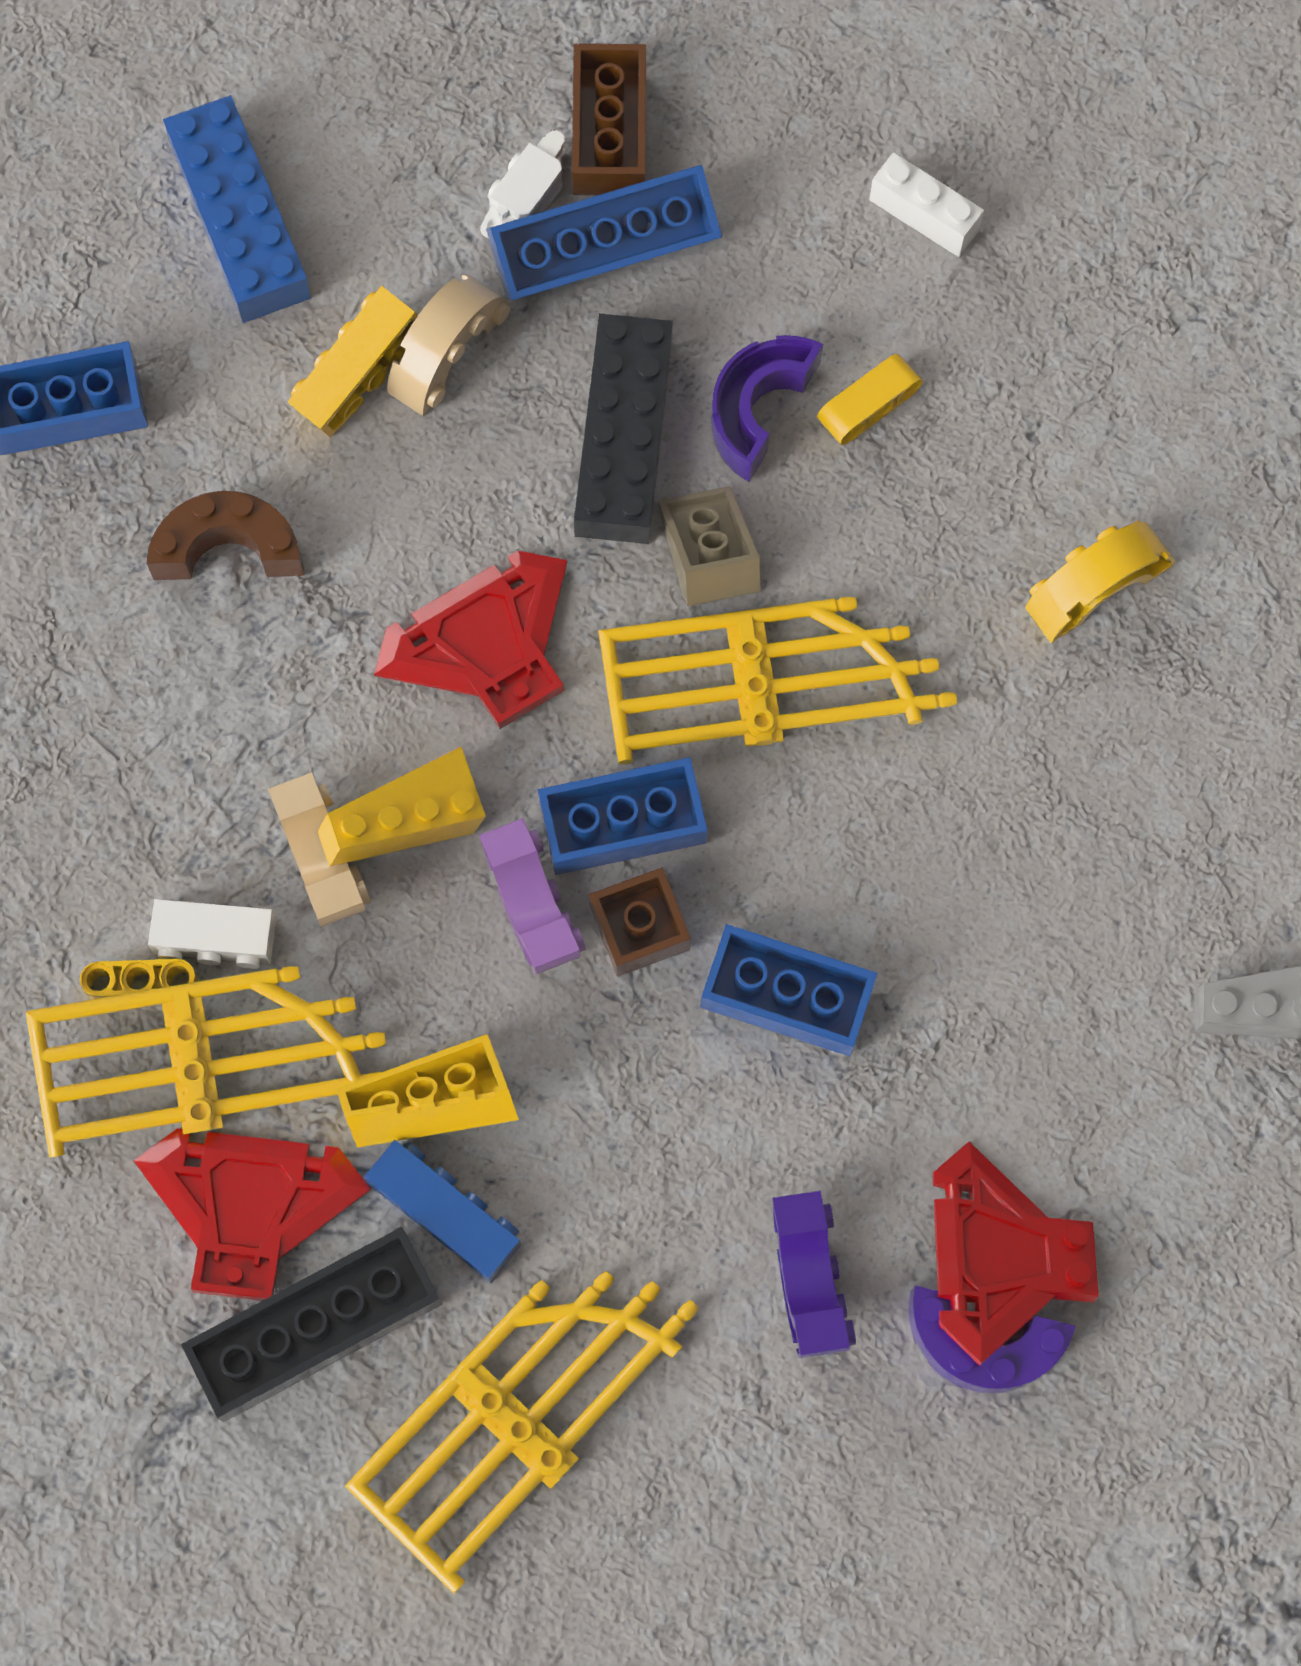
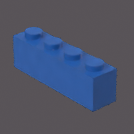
[364,1140,521,1283]

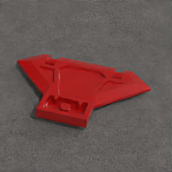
[374,551,568,729]
[133,1128,371,1301]
[932,1141,1099,1366]

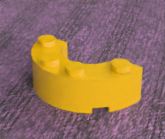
[1025,520,1175,643]

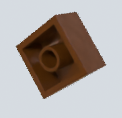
[589,867,691,977]

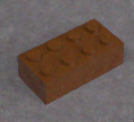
[572,43,646,195]

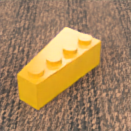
[288,285,418,437]
[318,747,486,867]
[336,1034,519,1148]

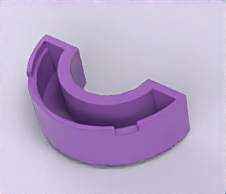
[479,818,586,975]

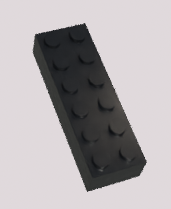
[574,313,673,544]
[181,1227,443,1422]

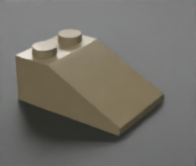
[658,486,761,607]

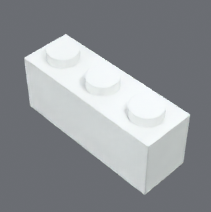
[869,152,984,257]
[148,899,276,969]

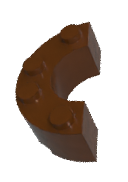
[146,491,304,580]

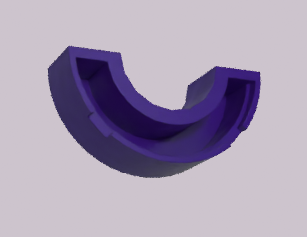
[711,335,823,482]
[772,1191,856,1359]
[909,1285,1075,1393]

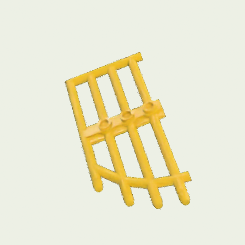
[598,596,957,765]
[25,966,386,1158]
[345,1271,699,1594]

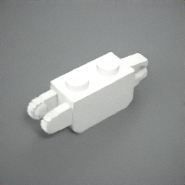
[480,130,566,238]

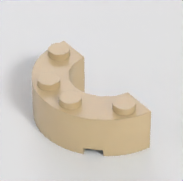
[387,274,511,416]
[268,772,371,927]

